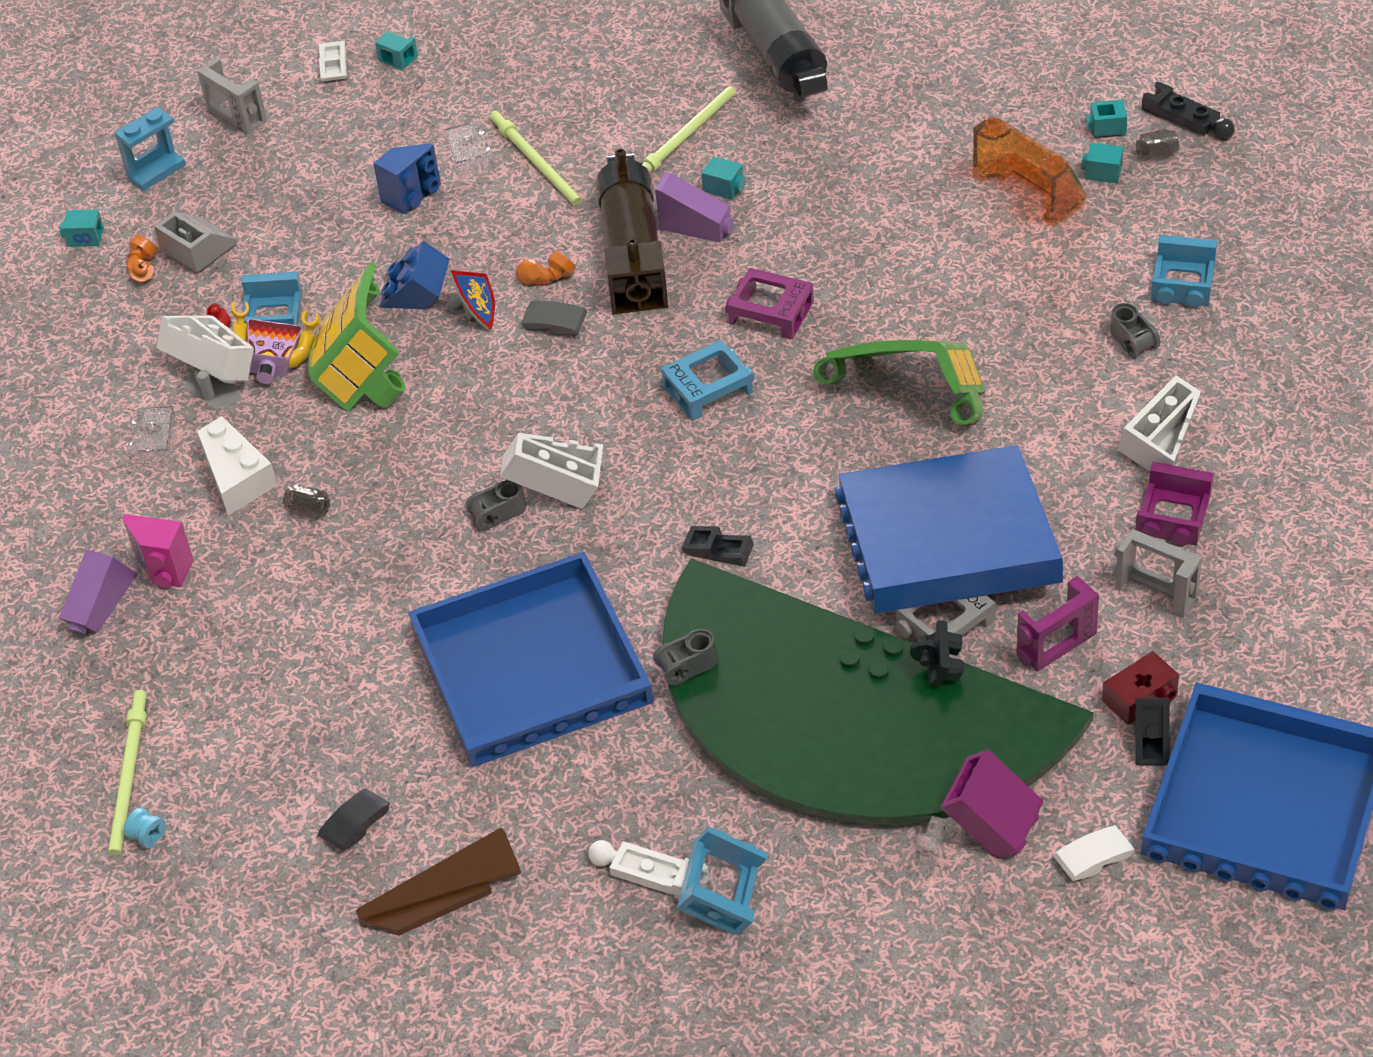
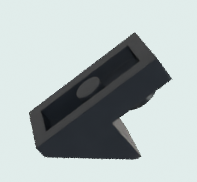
[1133,697,1170,765]

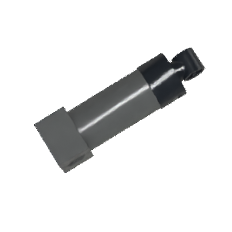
[719,0,828,102]

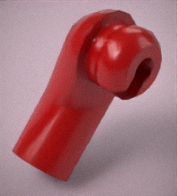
[206,303,231,328]

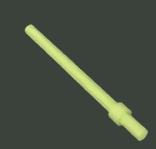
[642,86,736,172]
[490,111,582,206]
[108,690,147,855]

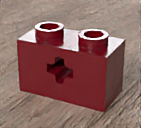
[1102,651,1179,725]

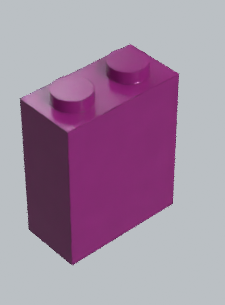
[941,749,1044,859]

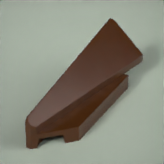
[356,828,521,936]

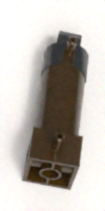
[596,149,669,315]

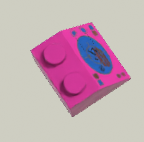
[122,514,194,588]

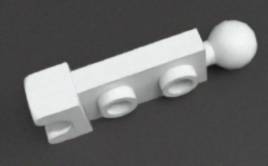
[588,840,709,899]

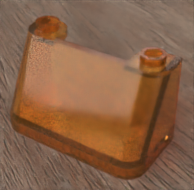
[973,117,1087,227]

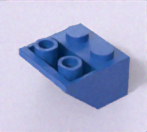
[373,143,441,214]
[379,241,450,309]

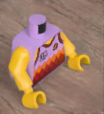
[231,301,320,384]

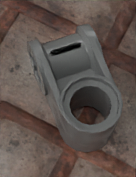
[1110,303,1161,358]
[466,479,527,531]
[653,629,718,685]

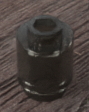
[1136,129,1179,161]
[283,485,330,520]

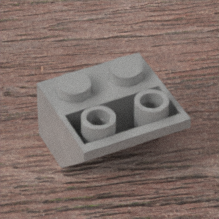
[154,211,237,273]

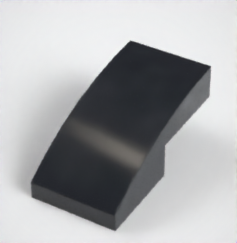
[682,526,754,567]
[318,788,390,851]

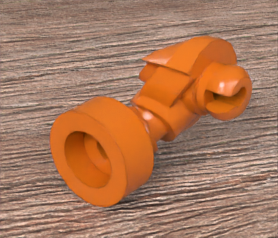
[126,234,158,283]
[516,251,576,285]

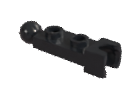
[1142,82,1235,140]

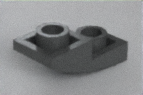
[521,301,587,335]

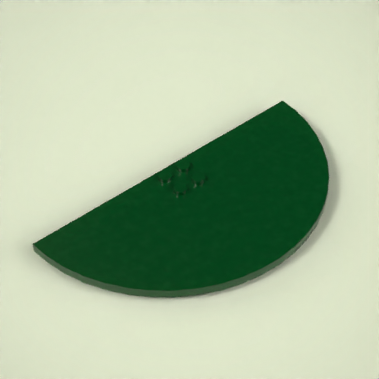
[662,558,1093,825]

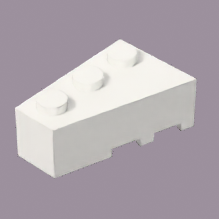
[156,316,254,384]
[1117,375,1201,472]
[197,416,277,516]
[500,433,603,509]

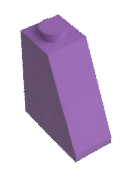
[655,172,734,243]
[59,549,138,635]

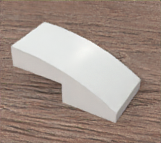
[319,41,347,82]
[1054,825,1135,881]

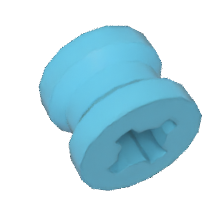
[124,808,166,849]

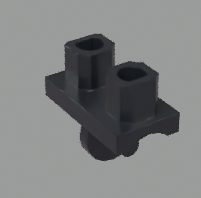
[910,620,964,687]

